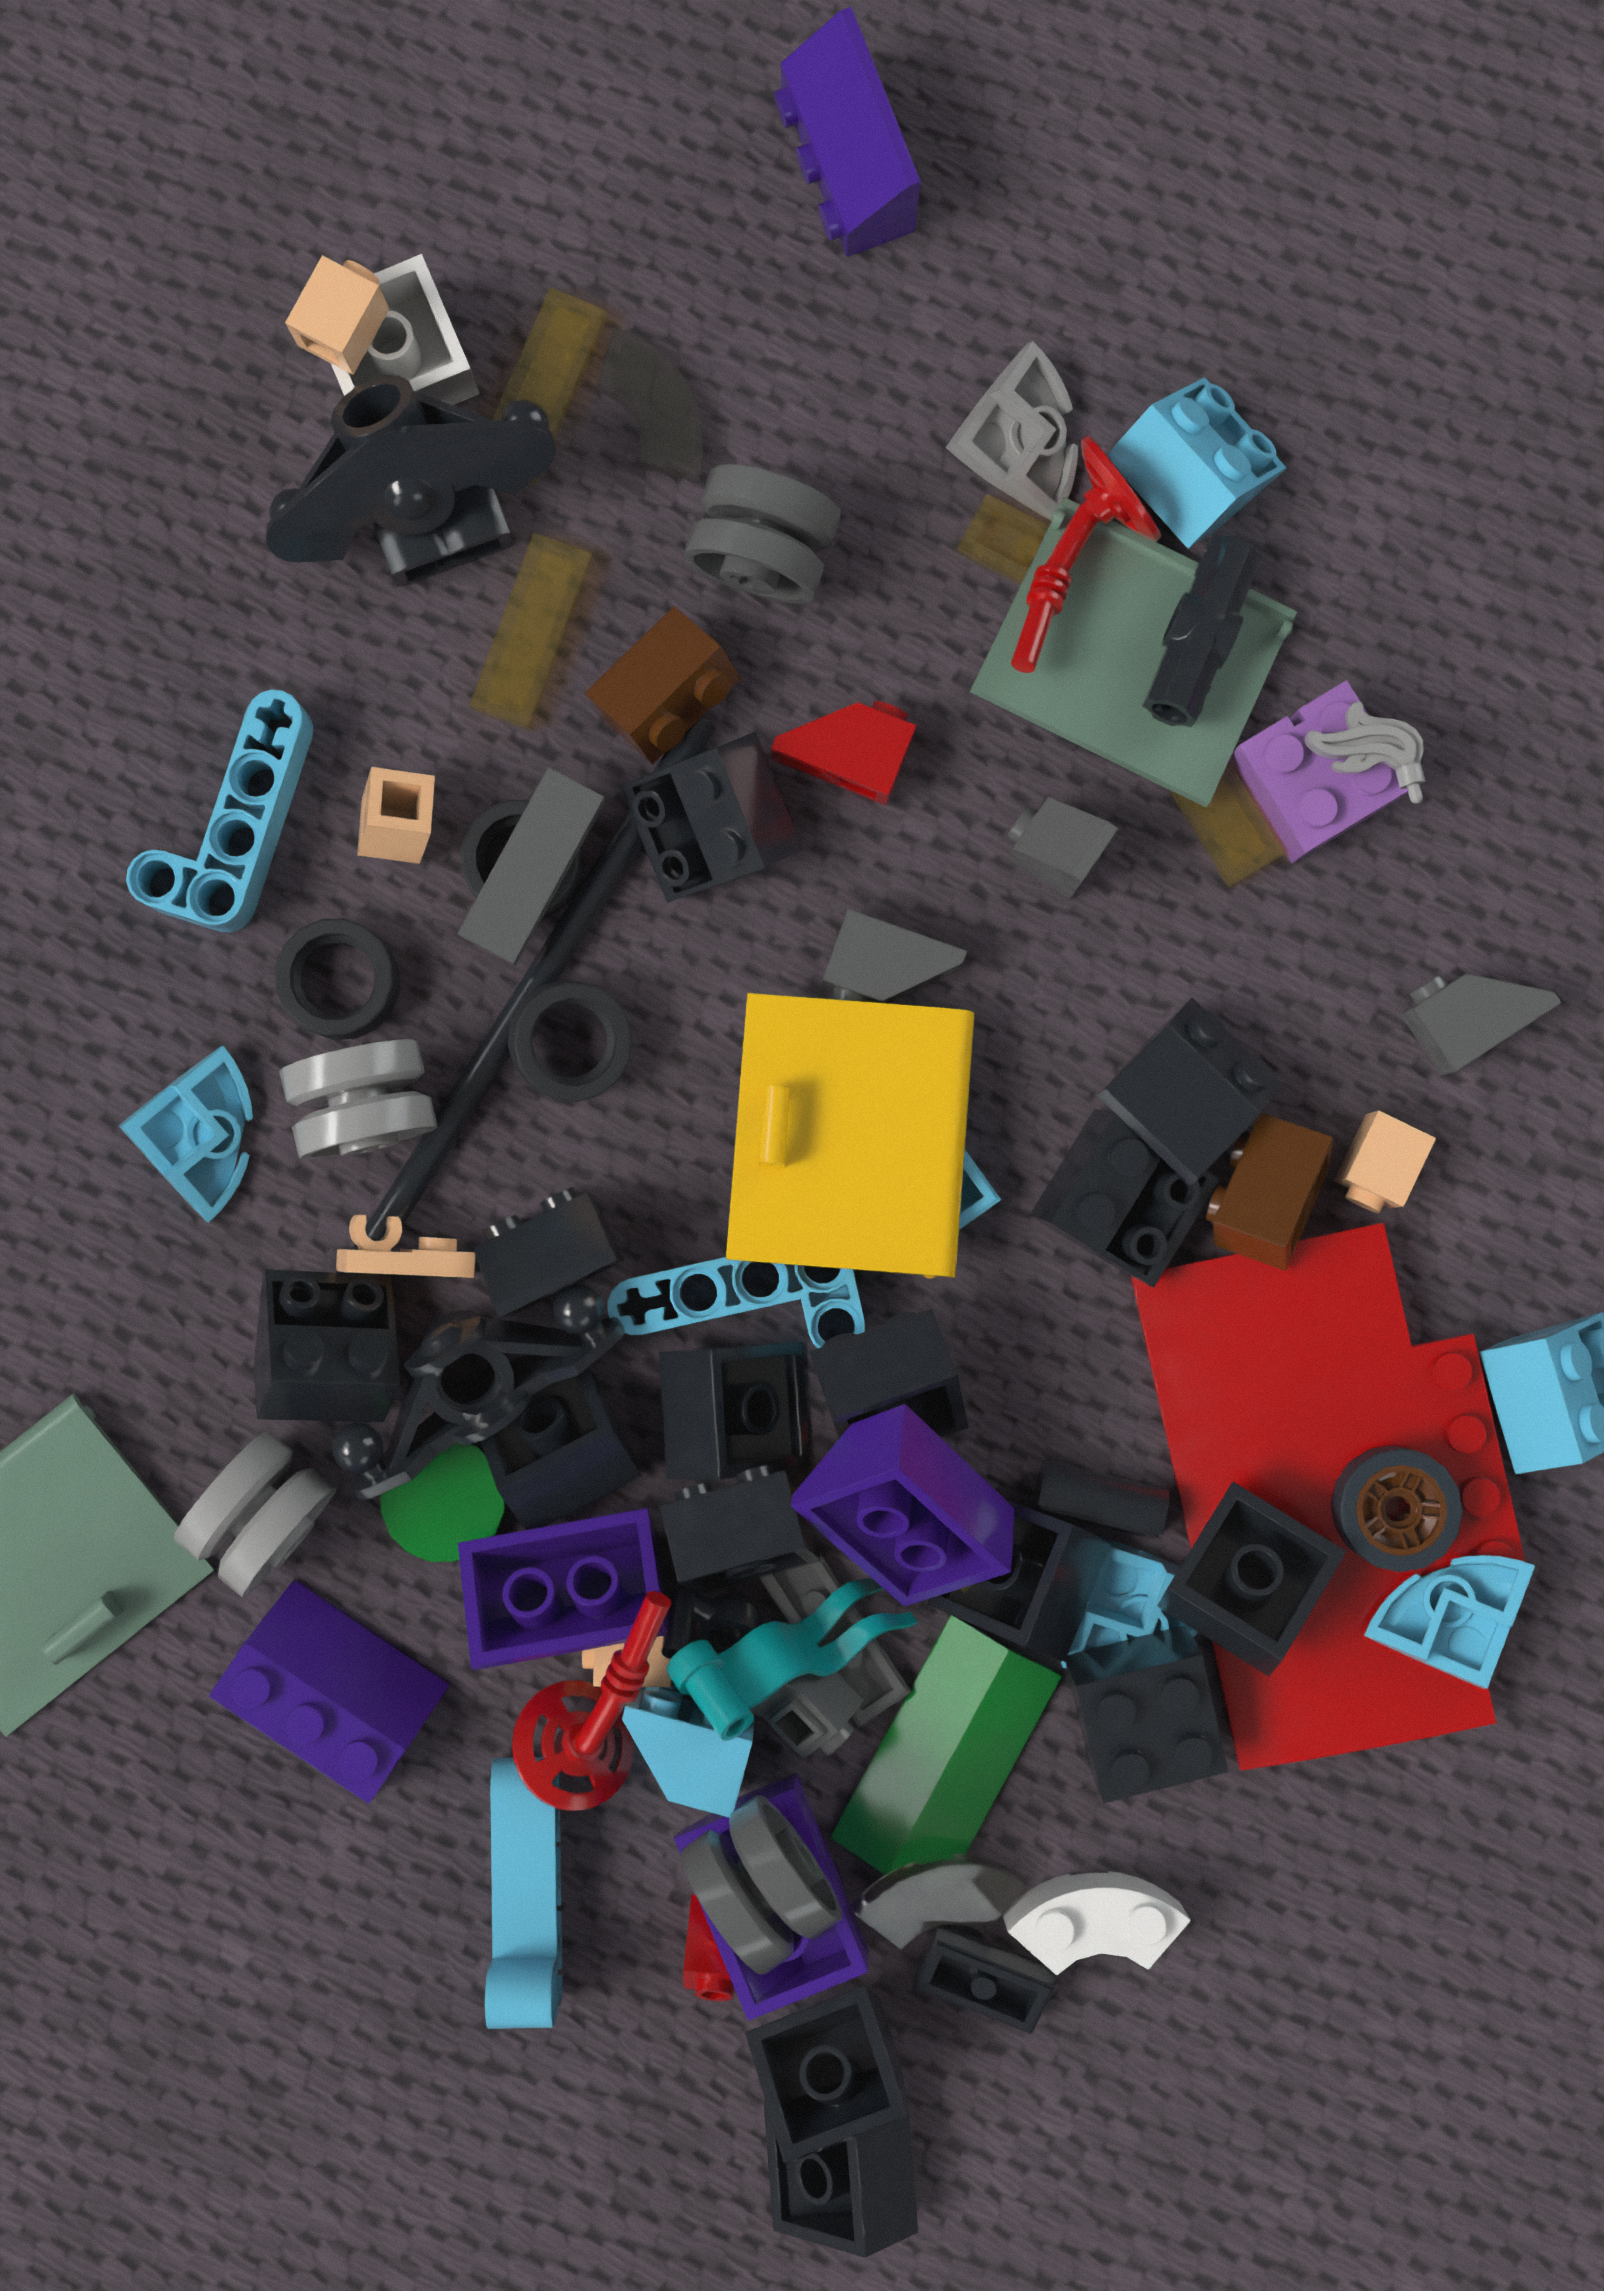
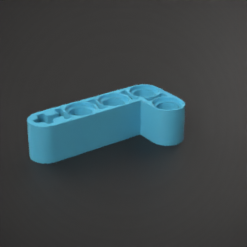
[126,689,313,933]
[607,1257,865,1348]
[485,1757,562,2029]

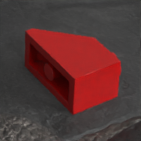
[771,701,916,805]

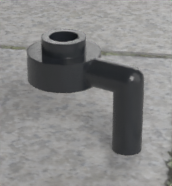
[661,1585,761,1659]

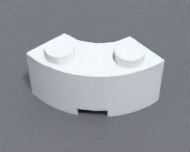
[1002,1871,1191,1975]

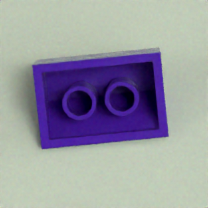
[774,6,921,257]
[791,1404,1015,1607]
[458,1508,667,1671]
[208,1579,451,1804]
[674,1773,869,2021]

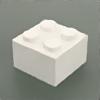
[331,254,480,405]

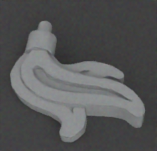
[1305,701,1426,804]

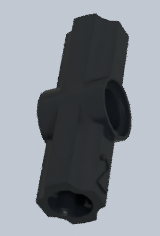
[1142,535,1262,727]

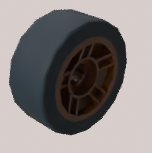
[1331,1445,1463,1572]

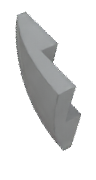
[945,341,1078,521]

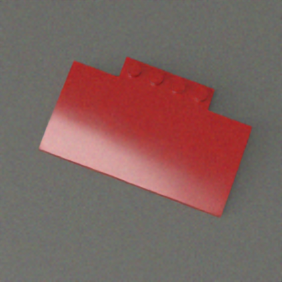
[1130,1223,1530,1771]

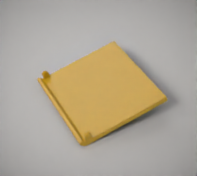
[726,993,975,1279]

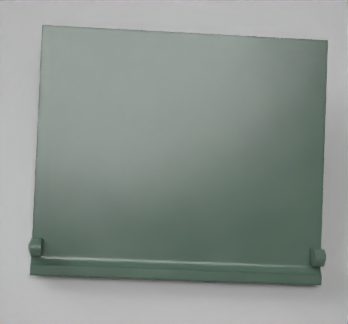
[970,497,1297,808]
[0,1393,216,1737]

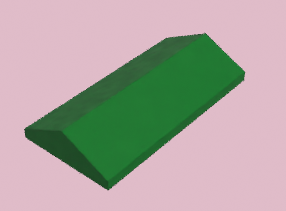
[830,1615,1062,1899]

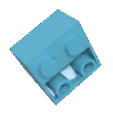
[1107,377,1286,549]
[1479,1312,1604,1474]
[622,1685,755,1818]

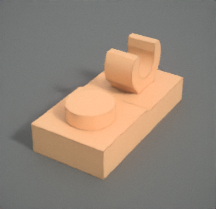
[336,1215,475,1278]

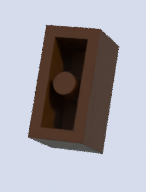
[585,606,741,765]
[1206,1113,1333,1271]

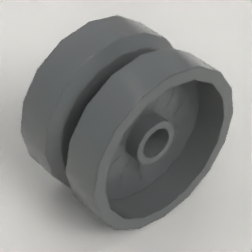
[684,464,841,604]
[680,1794,842,1975]

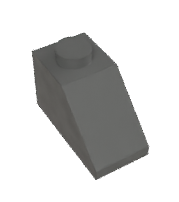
[1007,797,1119,899]
[822,909,967,1004]
[1400,973,1561,1076]

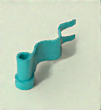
[666,1578,918,1741]

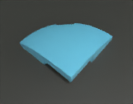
[118,1046,253,1223]
[1061,1536,1198,1668]
[1364,1555,1535,1690]

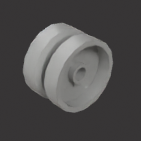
[279,1039,438,1159]
[173,1430,337,1598]

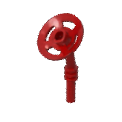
[1011,435,1162,673]
[512,1591,671,1811]

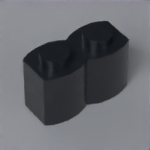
[373,485,513,587]

